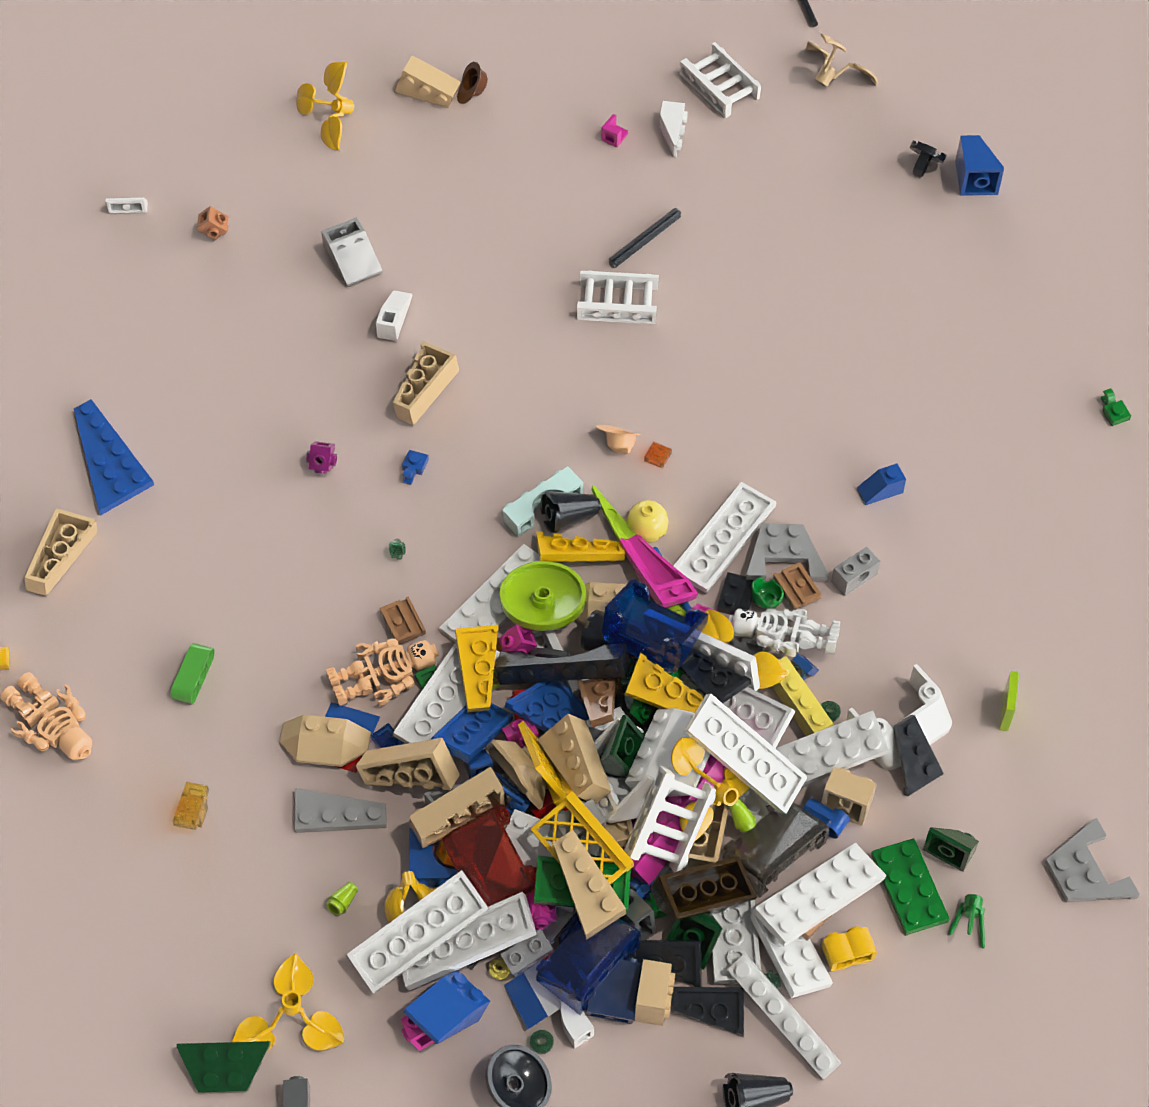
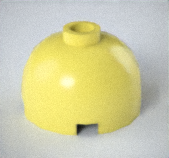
[627,500,669,543]

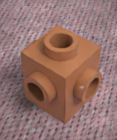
[197,206,229,240]

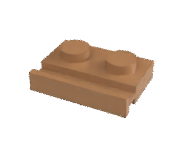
[773,562,822,610]
[380,596,426,645]

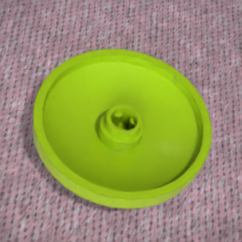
[500,561,586,631]

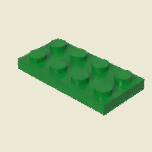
[871,838,950,936]
[533,856,631,913]

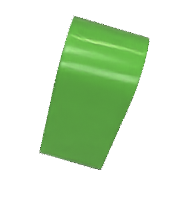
[171,643,215,704]

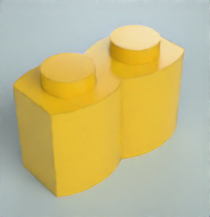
[821,926,877,971]

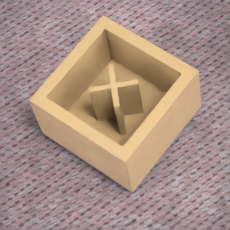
[821,767,877,825]
[635,959,675,1026]

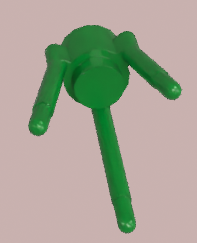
[948,894,985,948]

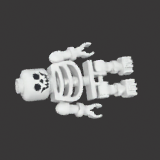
[729,608,840,657]

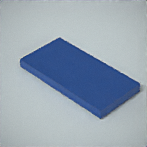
[431,703,514,763]

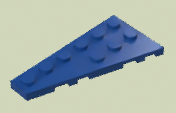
[74,399,154,516]
[504,681,589,733]

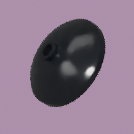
[485,1045,552,1107]

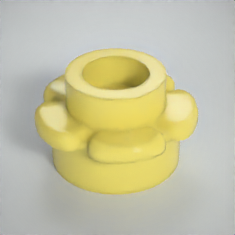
[489,957,511,980]

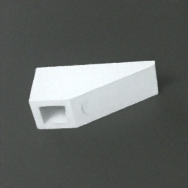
[660,101,688,158]
[376,290,412,341]

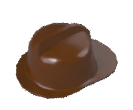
[457,61,488,104]

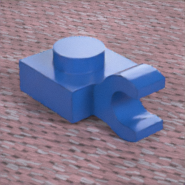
[402,450,429,485]

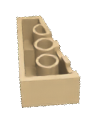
[393,341,459,425]
[409,767,505,848]
[553,830,626,940]

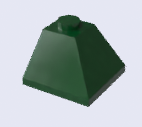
[600,715,645,777]
[923,827,979,872]
[666,911,723,970]

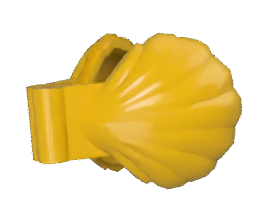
[384,871,437,923]

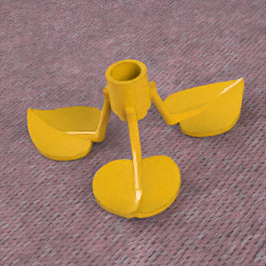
[296,61,354,150]
[697,609,788,689]
[671,737,750,841]
[232,953,344,1051]

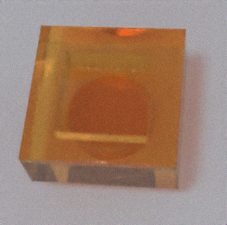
[644,441,672,469]

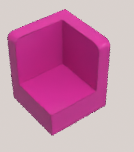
[601,114,628,147]

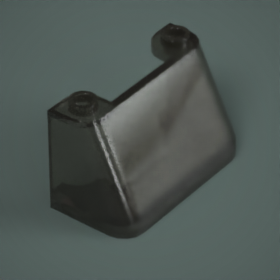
[722,802,829,898]

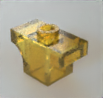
[173,782,209,830]

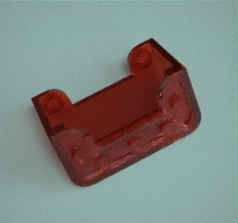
[443,804,536,907]

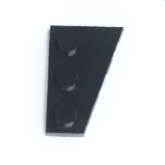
[676,649,752,704]
[893,715,944,796]

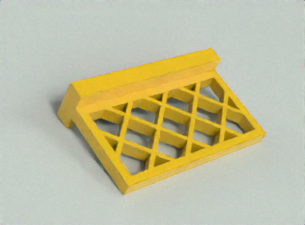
[518,721,573,806]
[530,791,634,884]

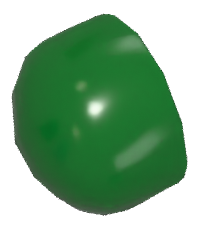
[751,577,784,609]

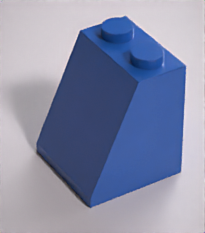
[955,135,1004,196]

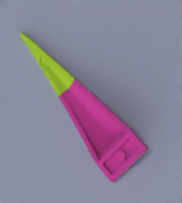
[591,485,698,609]

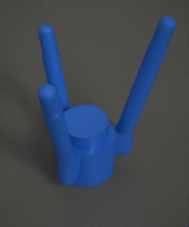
[495,772,531,815]

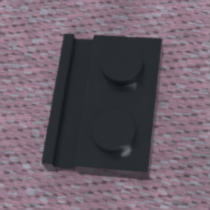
[717,572,754,615]

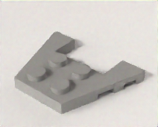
[746,523,829,582]
[1045,818,1140,902]

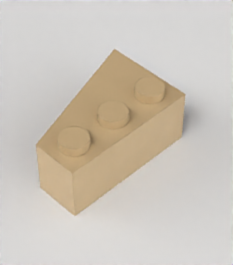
[395,56,461,108]

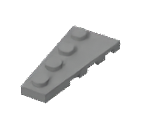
[295,788,387,833]

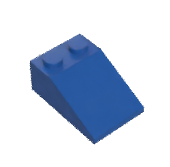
[403,970,490,1044]

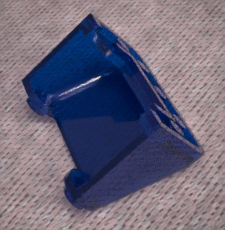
[602,578,709,673]
[536,919,641,1015]

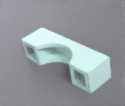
[502,466,583,537]

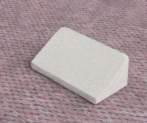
[106,198,148,213]

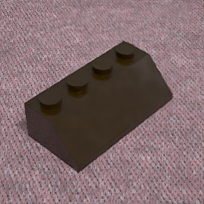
[650,856,757,920]

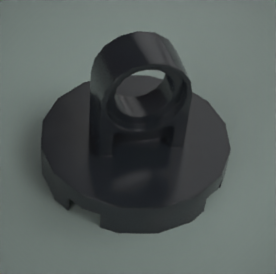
[909,140,947,177]

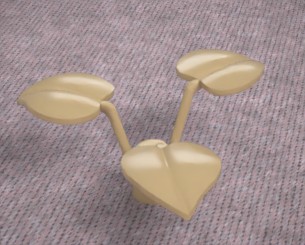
[805,33,878,87]

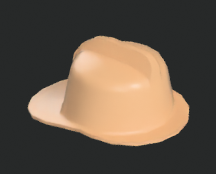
[596,425,640,454]

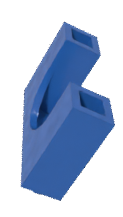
[409,826,502,888]

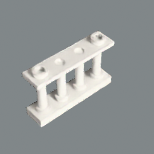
[680,42,761,118]
[577,270,659,324]
[624,766,716,872]

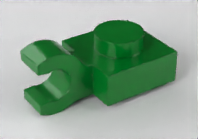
[1101,388,1132,426]

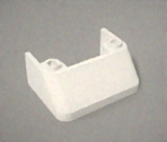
[846,664,952,770]
[594,717,673,823]

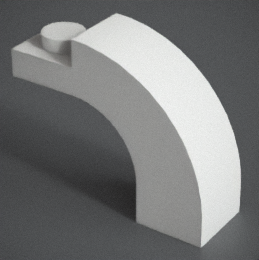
[561,969,594,1049]

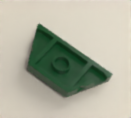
[177,1041,271,1093]

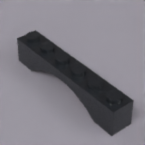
[494,643,630,685]

